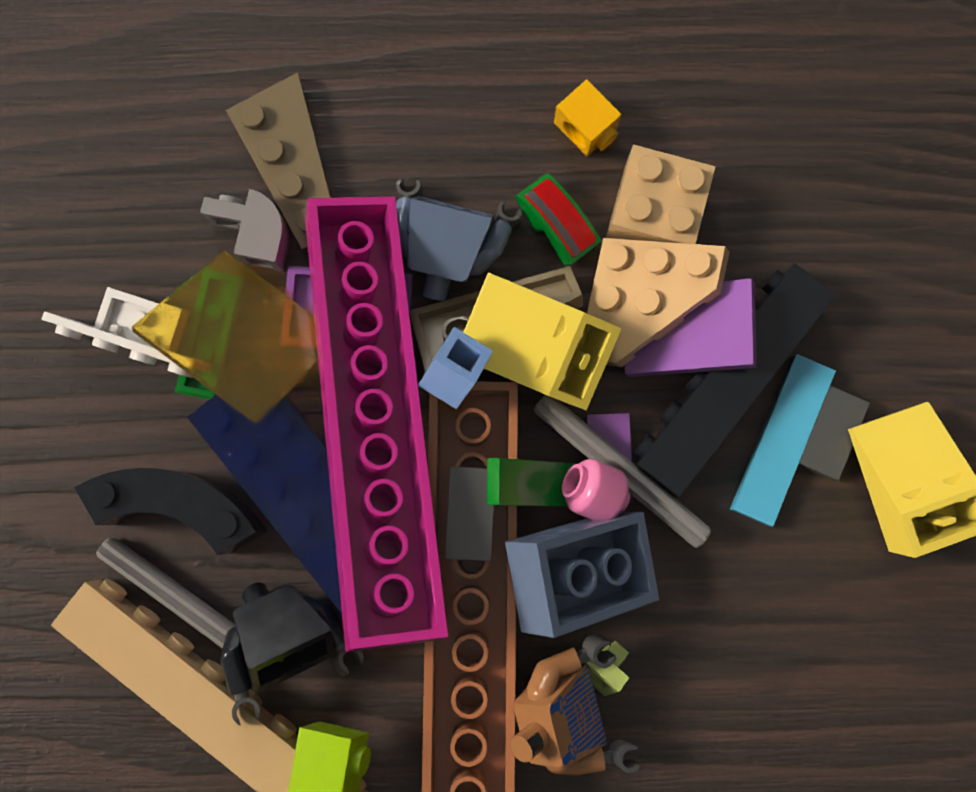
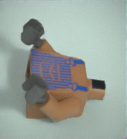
[510,634,640,776]

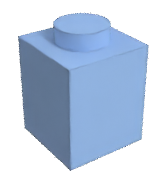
[418,327,493,409]

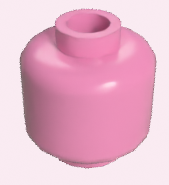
[562,458,630,520]

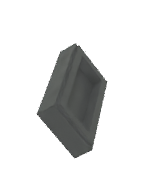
[798,386,870,481]
[445,467,494,561]

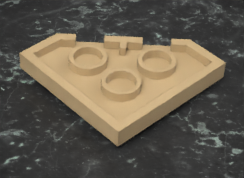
[587,238,730,367]

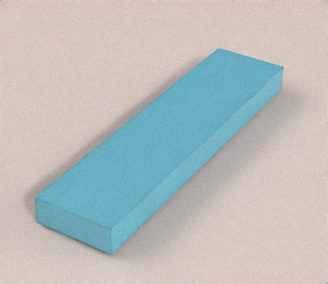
[730,354,836,527]

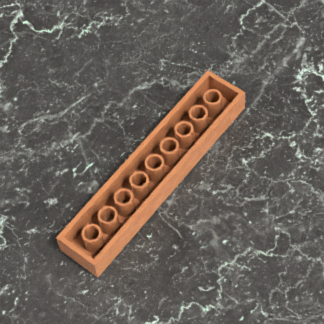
[422,382,518,792]

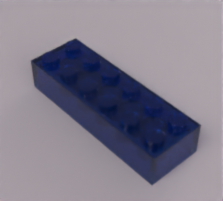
[187,362,342,613]

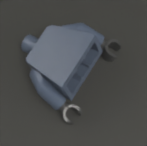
[396,179,522,301]

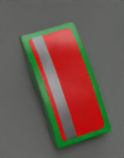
[514,173,602,265]

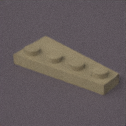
[226,72,332,254]
[409,266,583,372]

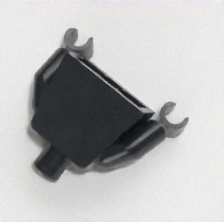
[220,582,364,726]

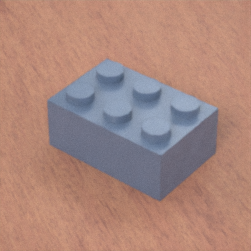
[505,512,659,638]

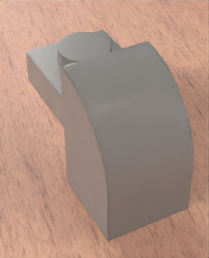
[200,189,290,272]

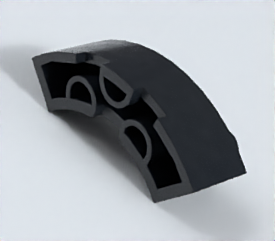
[74,468,267,555]

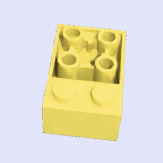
[463,273,622,411]
[848,402,976,558]

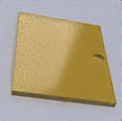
[132,251,318,424]

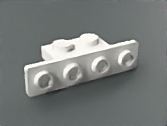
[41,287,212,378]

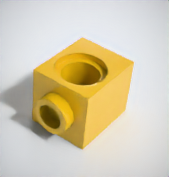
[554,79,621,156]

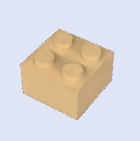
[606,144,716,244]

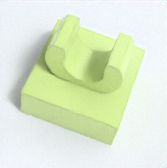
[586,641,629,696]

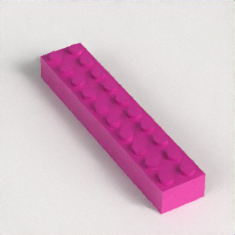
[305,196,448,652]

